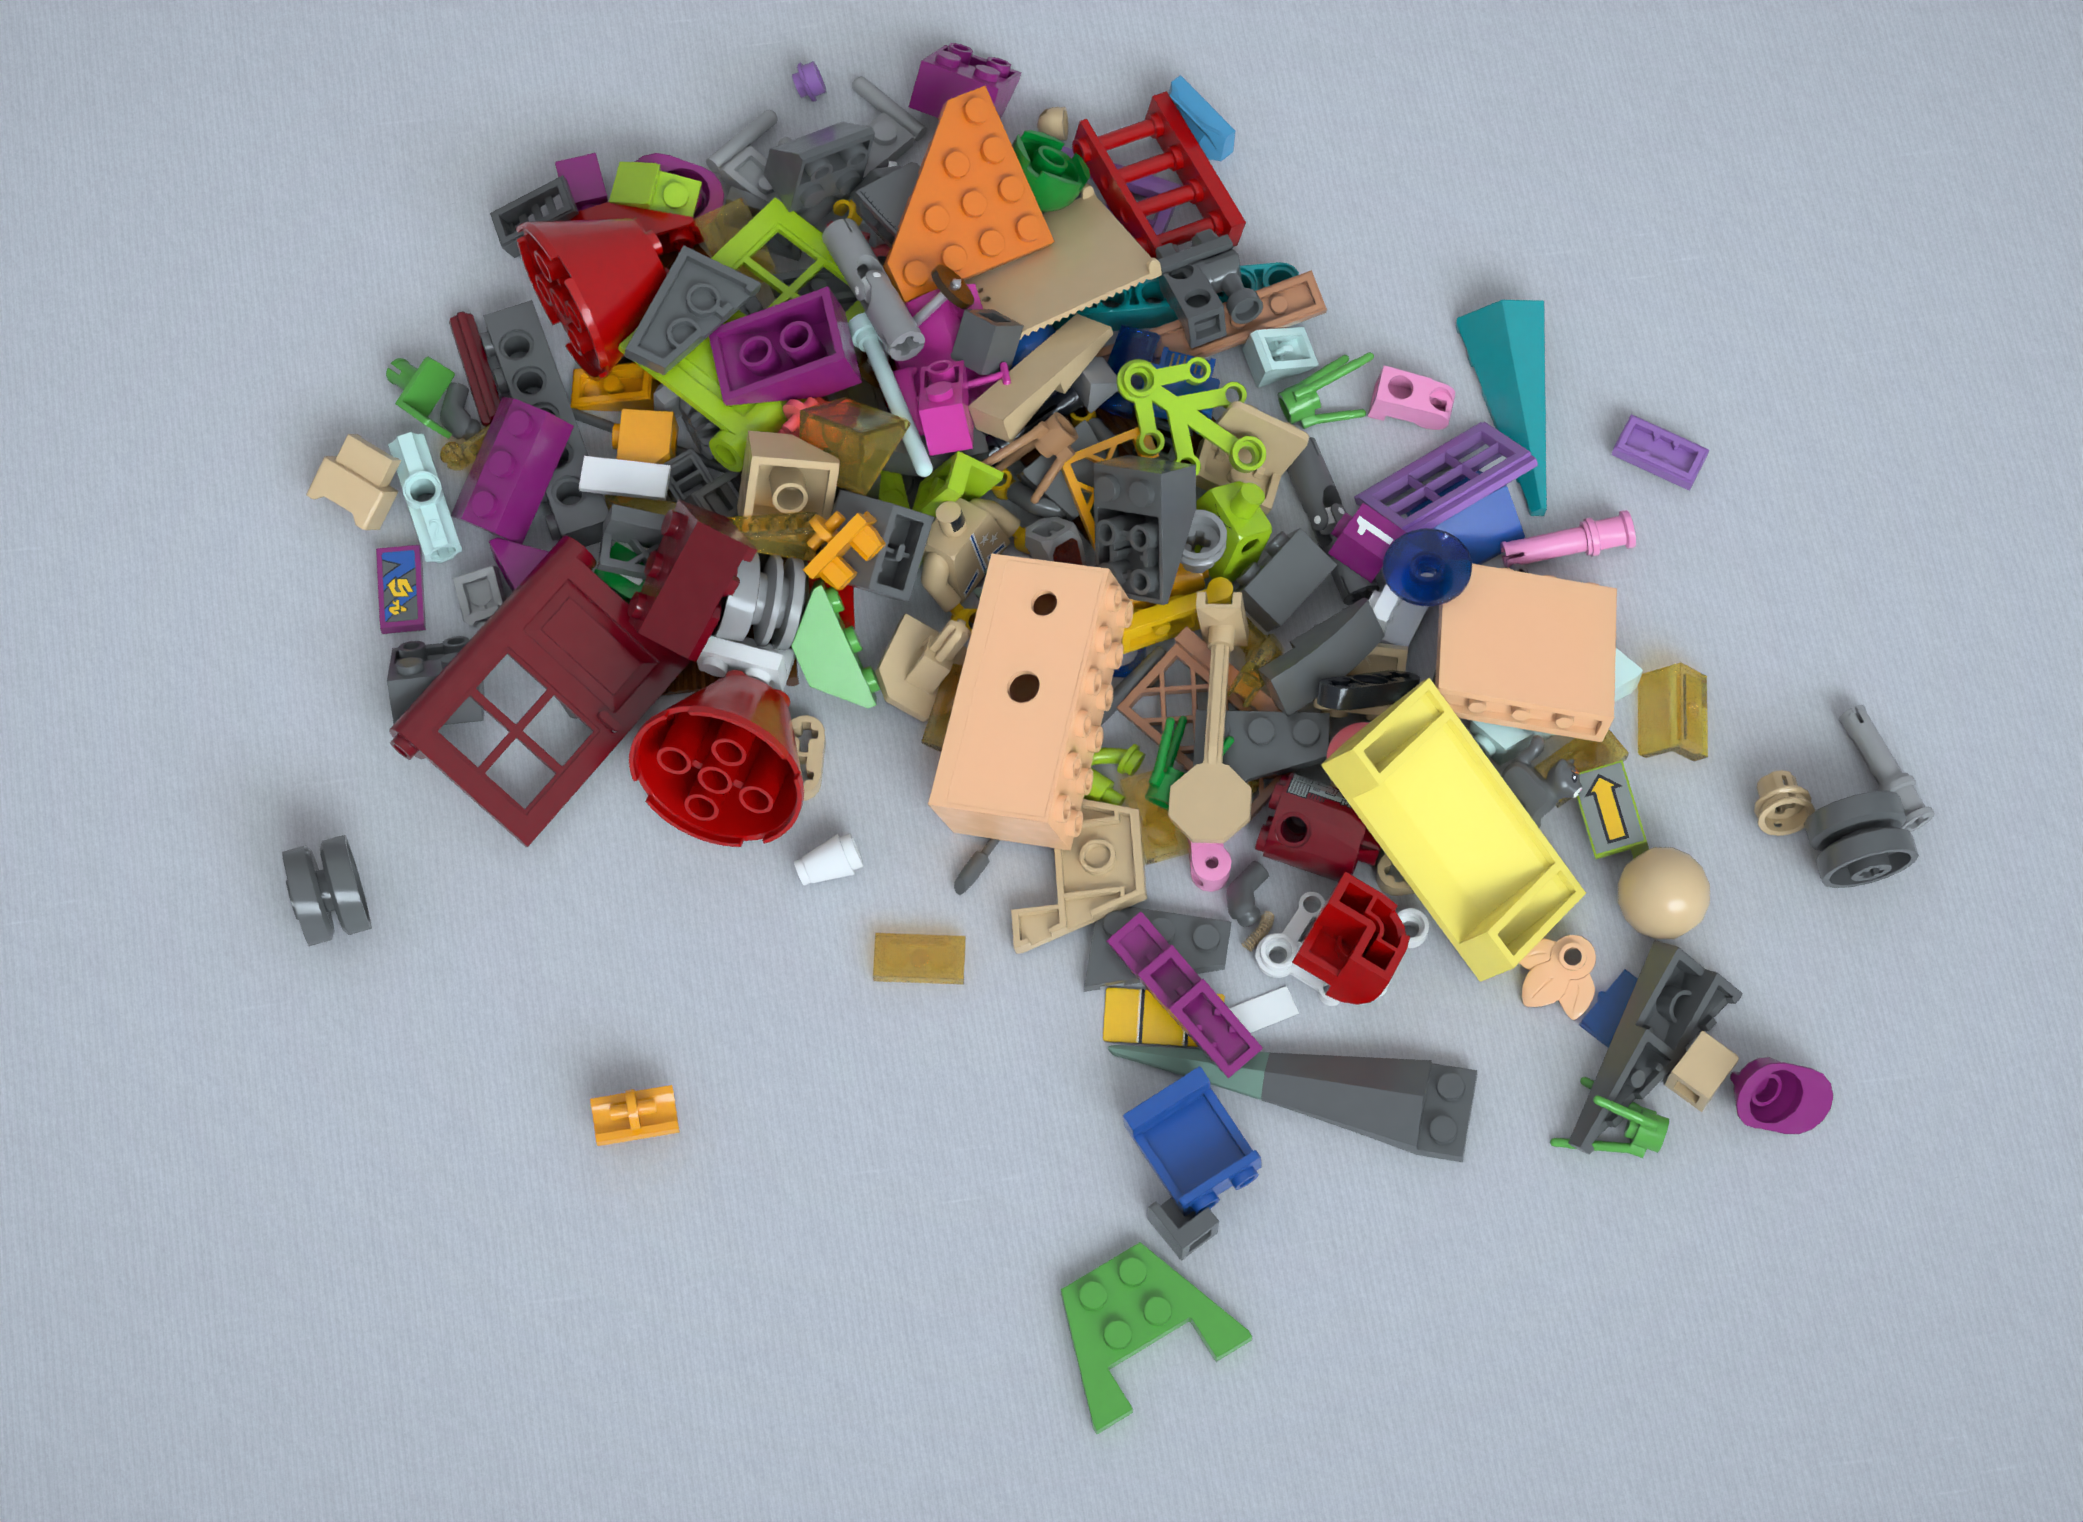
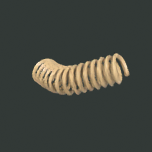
[1241,911,1274,951]

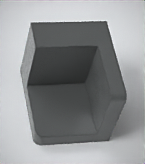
[951,309,1024,375]
[1147,1198,1220,1261]

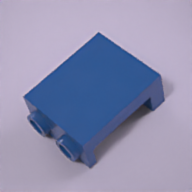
[1122,1066,1262,1217]

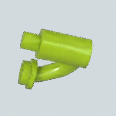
[1083,744,1146,806]

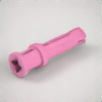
[1500,510,1636,568]

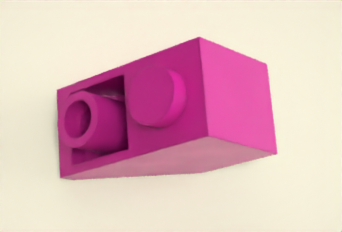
[919,360,974,456]

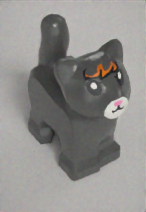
[1501,735,1583,828]

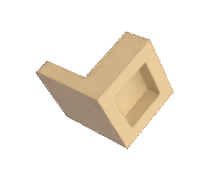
[1665,1031,1739,1112]

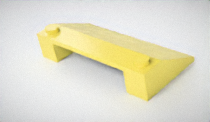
[1321,678,1586,982]

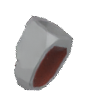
[1025,517,1086,566]

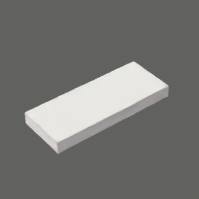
[579,456,671,501]

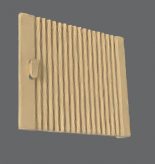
[964,184,1162,340]

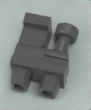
[1155,229,1263,349]

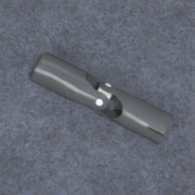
[1287,437,1380,605]

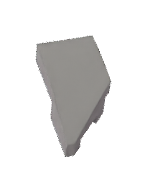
[452,565,506,629]

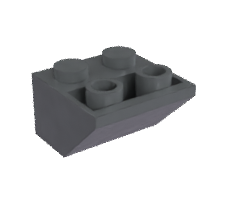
[763,122,875,212]
[820,490,934,602]
[387,636,485,725]

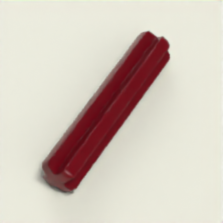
[449,311,501,427]

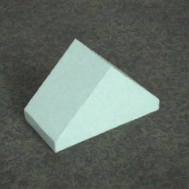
[1242,327,1319,388]

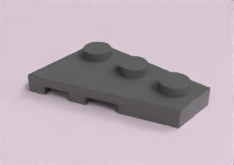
[625,246,762,375]
[1193,710,1331,784]
[1084,907,1232,992]

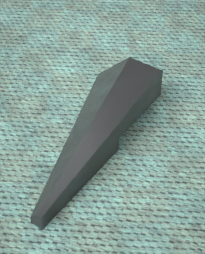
[1568,940,1743,1155]

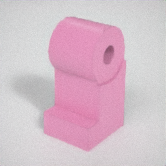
[1367,365,1455,430]
[1188,839,1232,892]

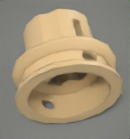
[1754,770,1815,836]

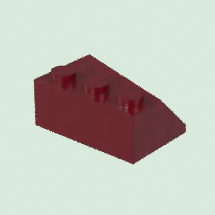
[628,499,757,662]

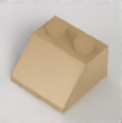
[737,431,840,539]

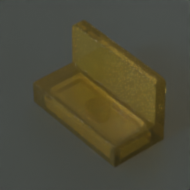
[1638,662,1708,761]

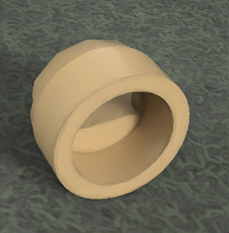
[1037,107,1068,141]

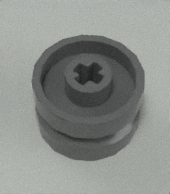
[1804,791,1919,888]
[282,835,372,946]

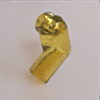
[440,424,490,471]

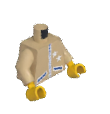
[921,498,1031,632]

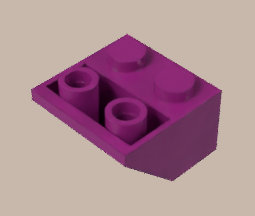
[908,43,1022,119]

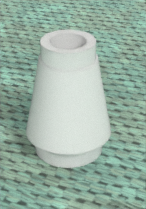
[794,833,864,886]

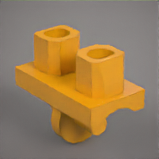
[803,510,886,590]
[590,1085,680,1146]

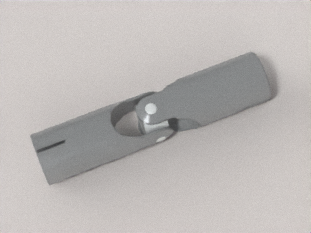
[822,218,925,361]

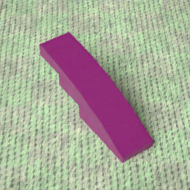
[1105,911,1263,1078]

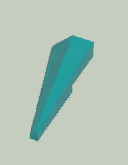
[1456,300,1547,516]

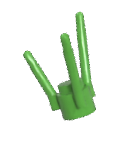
[1277,352,1374,429]
[1550,1077,1669,1158]

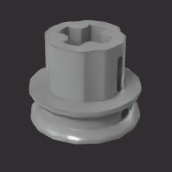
[1180,510,1227,573]

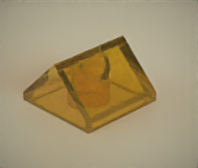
[799,397,911,496]

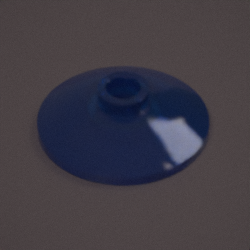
[1383,528,1472,606]

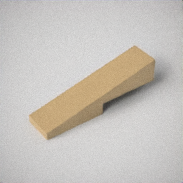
[968,314,1113,443]

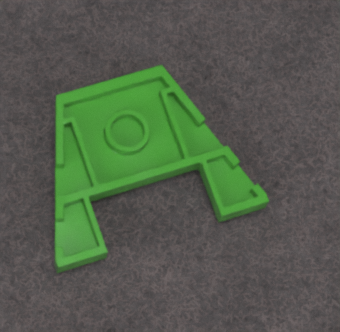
[1061,1242,1252,1434]

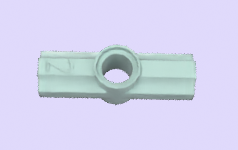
[388,432,462,563]

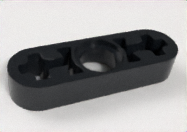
[1317,670,1420,710]

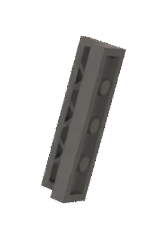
[597,504,784,580]

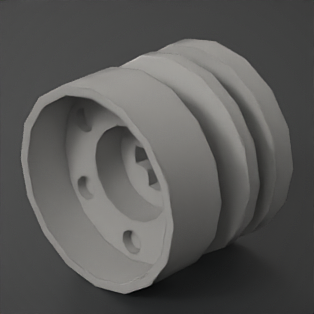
[711,552,806,650]

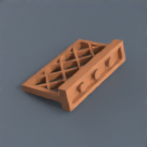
[1117,626,1297,821]

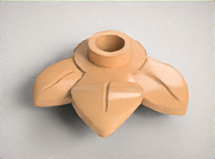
[1519,935,1596,1020]

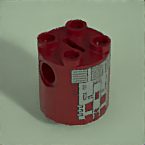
[1255,773,1381,882]

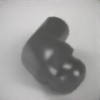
[440,382,481,442]
[1226,861,1269,927]

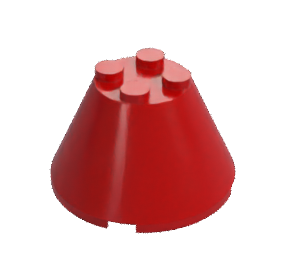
[516,218,669,381]
[629,670,804,847]

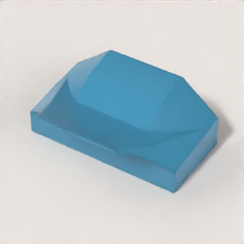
[1168,75,1236,161]

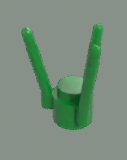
[1145,716,1234,810]

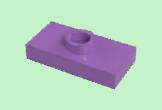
[1611,414,1709,491]

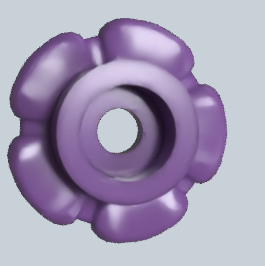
[792,61,826,102]

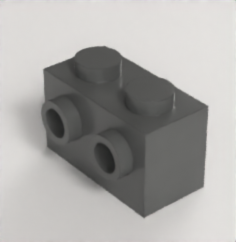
[1232,528,1337,632]

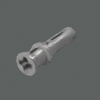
[1839,705,1935,832]

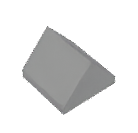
[1071,357,1118,413]

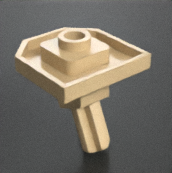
[875,613,971,722]

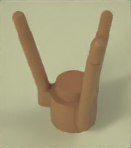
[981,412,1078,504]

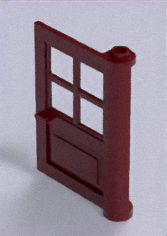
[389,535,690,848]

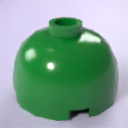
[1012,130,1090,212]

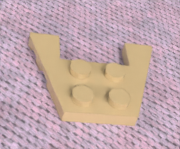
[1011,799,1147,954]

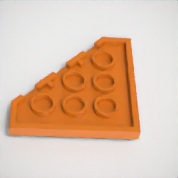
[883,86,1055,304]

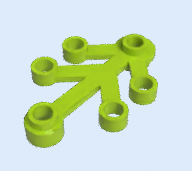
[1116,357,1266,476]

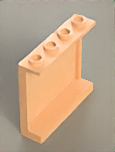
[1435,559,1617,742]

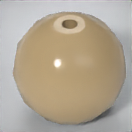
[1618,847,1710,939]

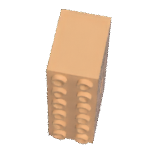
[928,553,1133,851]

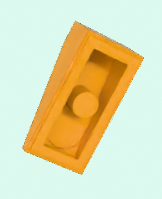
[571,362,661,412]

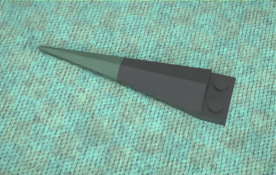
[1108,1045,1477,1162]

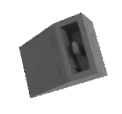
[1093,455,1196,605]

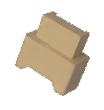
[306,434,401,530]

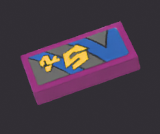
[376,545,426,634]

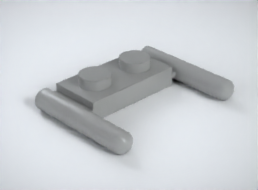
[778,76,927,200]
[706,110,839,226]

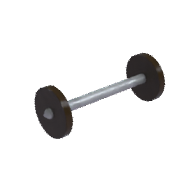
[853,264,974,388]

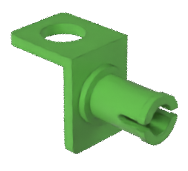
[386,356,455,439]

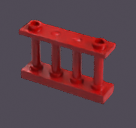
[1072,91,1246,258]

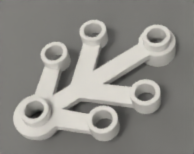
[1255,892,1429,1006]

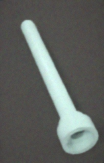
[848,312,933,477]

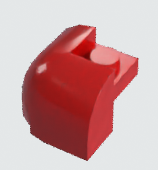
[1292,871,1410,1005]

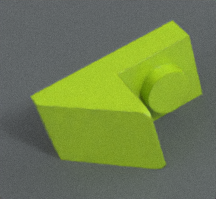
[609,162,702,217]

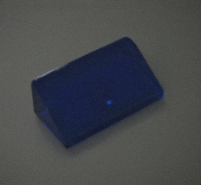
[1098,325,1162,420]

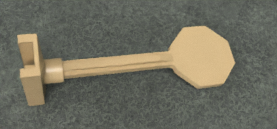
[1168,592,1252,843]

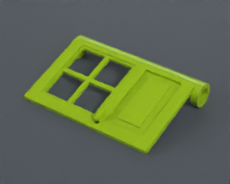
[618,197,865,472]

